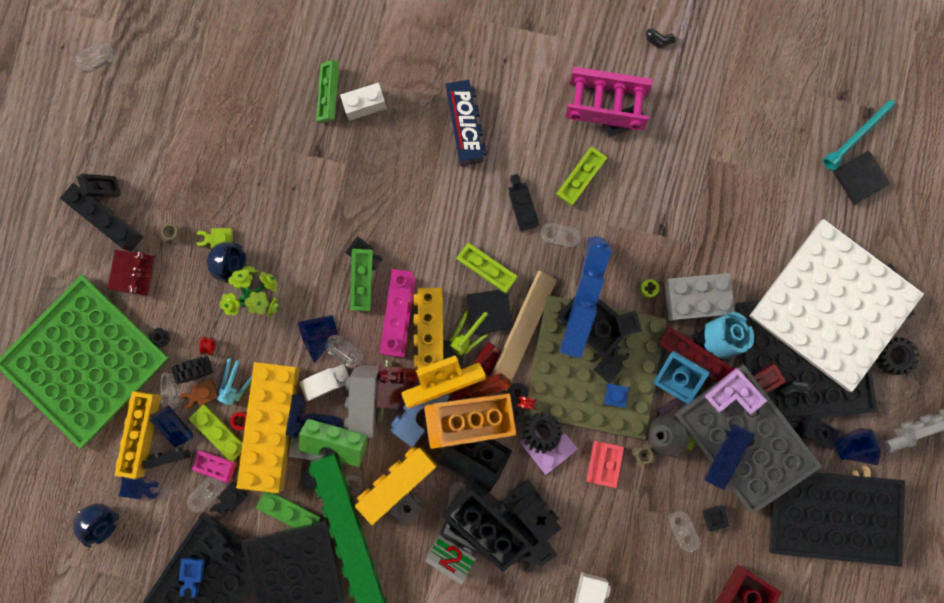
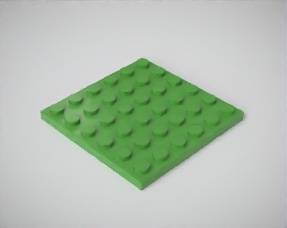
[0,275,170,449]

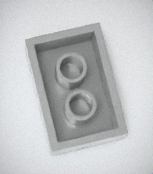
[663,273,735,322]

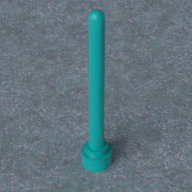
[823,100,895,171]

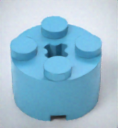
[705,312,754,359]

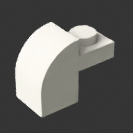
[299,364,349,401]

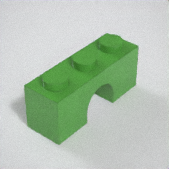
[299,419,367,467]

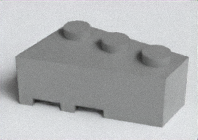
[344,365,379,438]

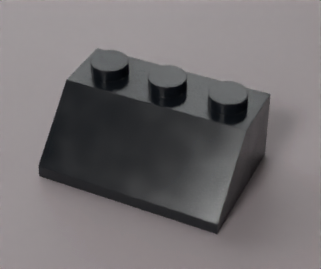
[436,439,512,492]

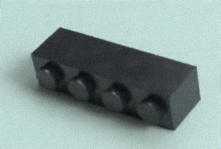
[60,183,144,252]

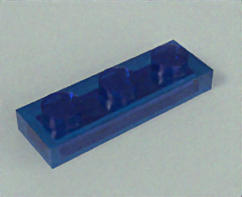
[704,424,754,490]

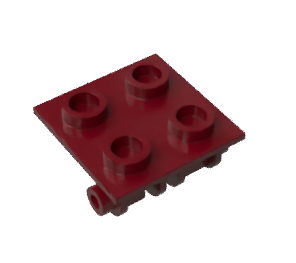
[107,250,155,296]
[376,366,420,409]

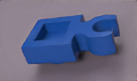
[179,557,205,598]

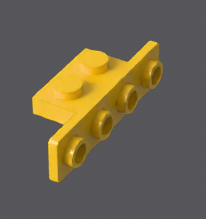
[401,355,486,409]

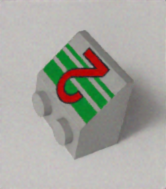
[425,533,475,585]

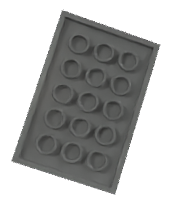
[674,364,822,515]

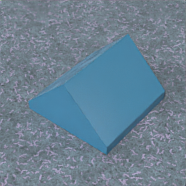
[654,351,710,404]

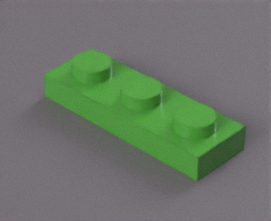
[316,60,339,124]
[350,248,373,311]
[256,492,322,528]

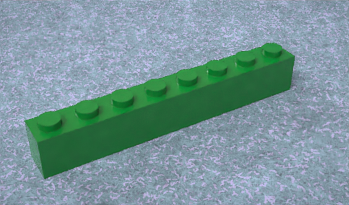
[309,452,387,603]

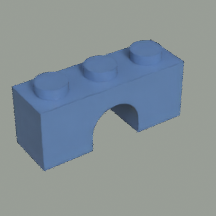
[391,384,450,447]

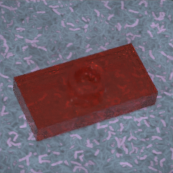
[465,373,512,398]

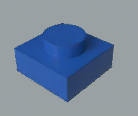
[604,384,629,408]

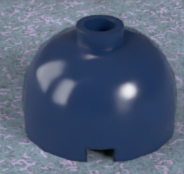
[207,242,246,283]
[73,503,119,547]

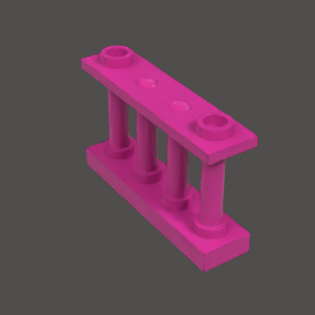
[565,66,653,131]
[380,269,416,358]

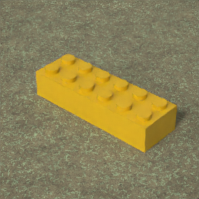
[236,362,300,493]

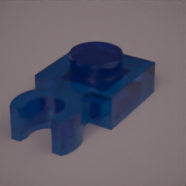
[119,477,160,499]

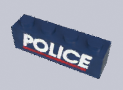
[446,80,487,166]

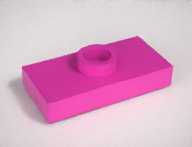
[192,450,237,483]

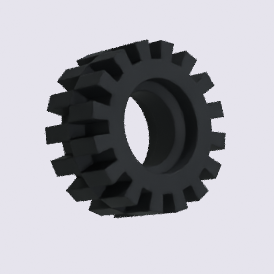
[875,337,919,375]
[171,356,213,384]
[522,412,562,454]

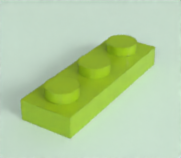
[556,146,608,207]
[456,243,518,294]
[189,404,243,461]

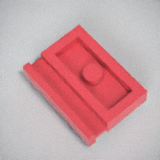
[586,440,624,488]

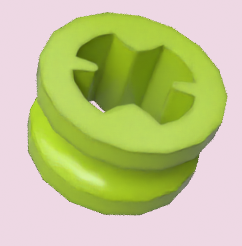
[639,279,659,298]

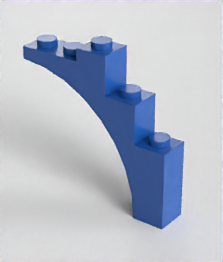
[560,236,612,359]

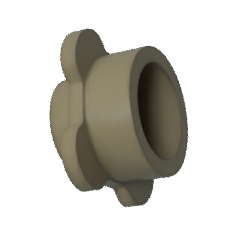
[160,222,182,243]
[632,443,656,467]

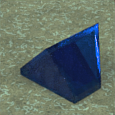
[297,315,338,363]
[834,428,882,465]

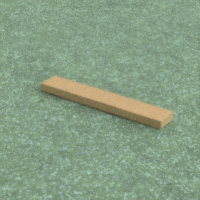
[488,271,557,391]

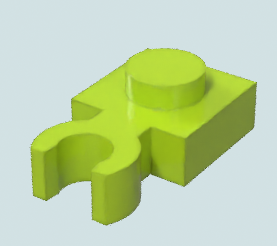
[197,228,233,249]

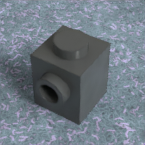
[389,491,423,526]

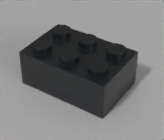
[555,296,624,360]

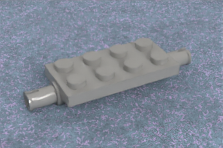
[884,408,944,453]

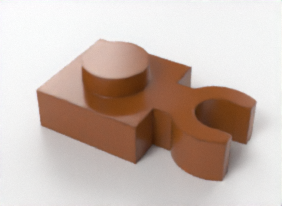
[179,379,219,409]

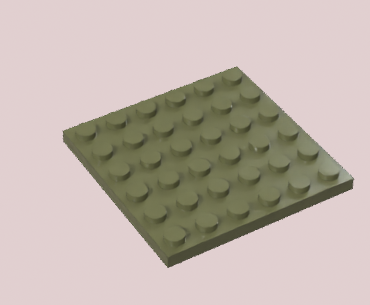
[524,295,667,440]

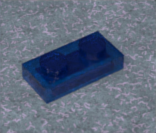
[285,394,306,439]
[150,405,193,448]

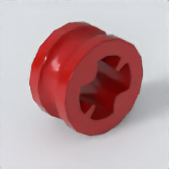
[200,337,216,356]
[518,396,537,410]
[230,412,247,430]

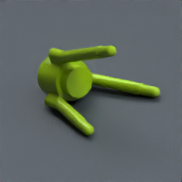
[449,311,488,356]

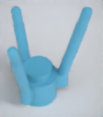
[217,358,252,405]

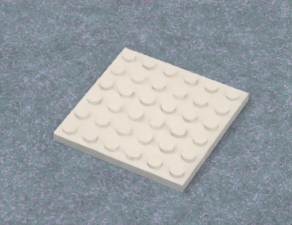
[749,219,924,392]

